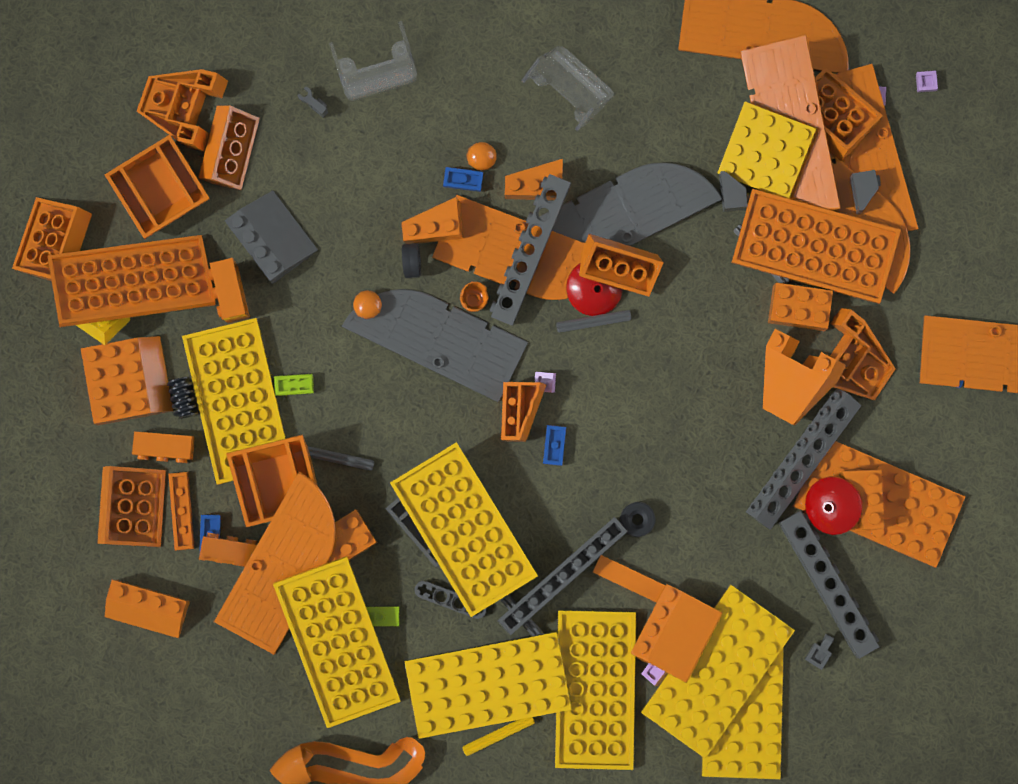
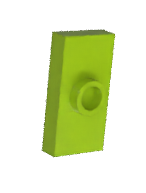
[274,374,314,396]
[366,607,399,626]

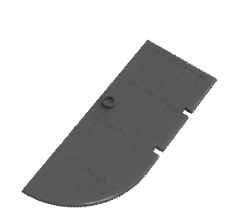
[540,163,722,246]
[342,289,528,403]

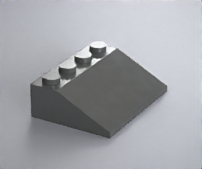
[225,190,318,284]

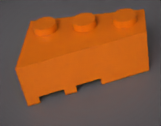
[505,159,563,200]
[402,197,463,244]
[501,382,546,442]
[839,470,884,530]
[199,533,258,567]

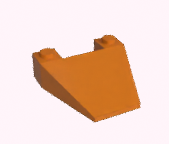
[137,69,228,151]
[803,308,896,400]
[763,329,846,426]

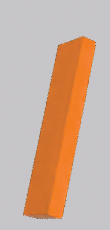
[168,472,195,551]
[593,555,666,603]

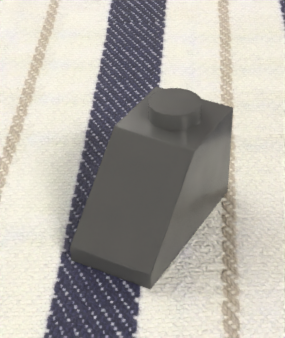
[850,170,881,215]
[719,171,750,212]

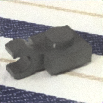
[297,87,328,118]
[805,634,834,670]

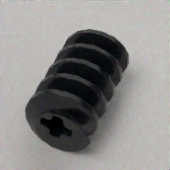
[167,377,198,419]

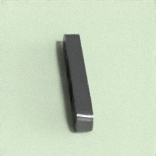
[415,581,486,619]

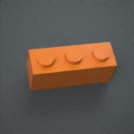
[132,431,195,463]

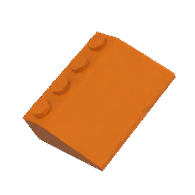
[815,68,883,161]
[12,197,92,281]
[98,466,166,547]
[631,584,723,683]

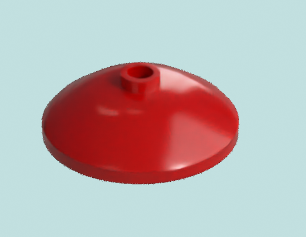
[566,263,623,316]
[805,476,863,535]

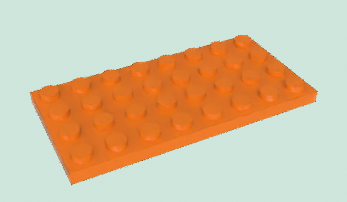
[731,189,901,304]
[47,235,215,327]
[793,441,965,568]

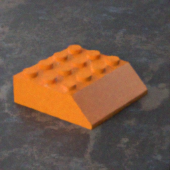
[104,135,210,239]
[81,336,174,426]
[226,434,318,527]

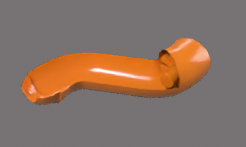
[270,737,425,784]

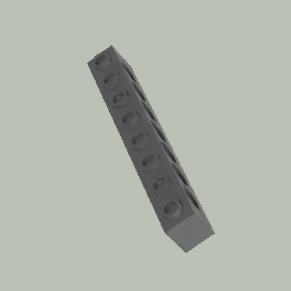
[490,174,571,325]
[746,388,861,530]
[778,511,879,659]
[497,517,628,636]

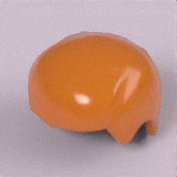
[466,142,497,171]
[460,282,489,312]
[353,290,382,319]

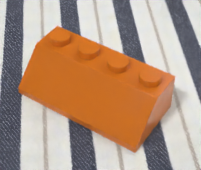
[198,106,260,190]
[579,234,664,297]
[105,580,190,638]

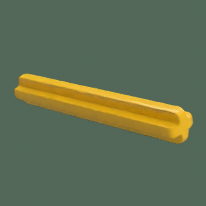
[462,717,535,756]

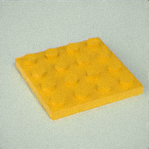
[718,101,817,199]

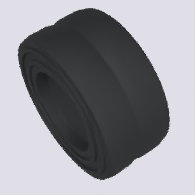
[402,243,421,278]
[620,502,655,537]

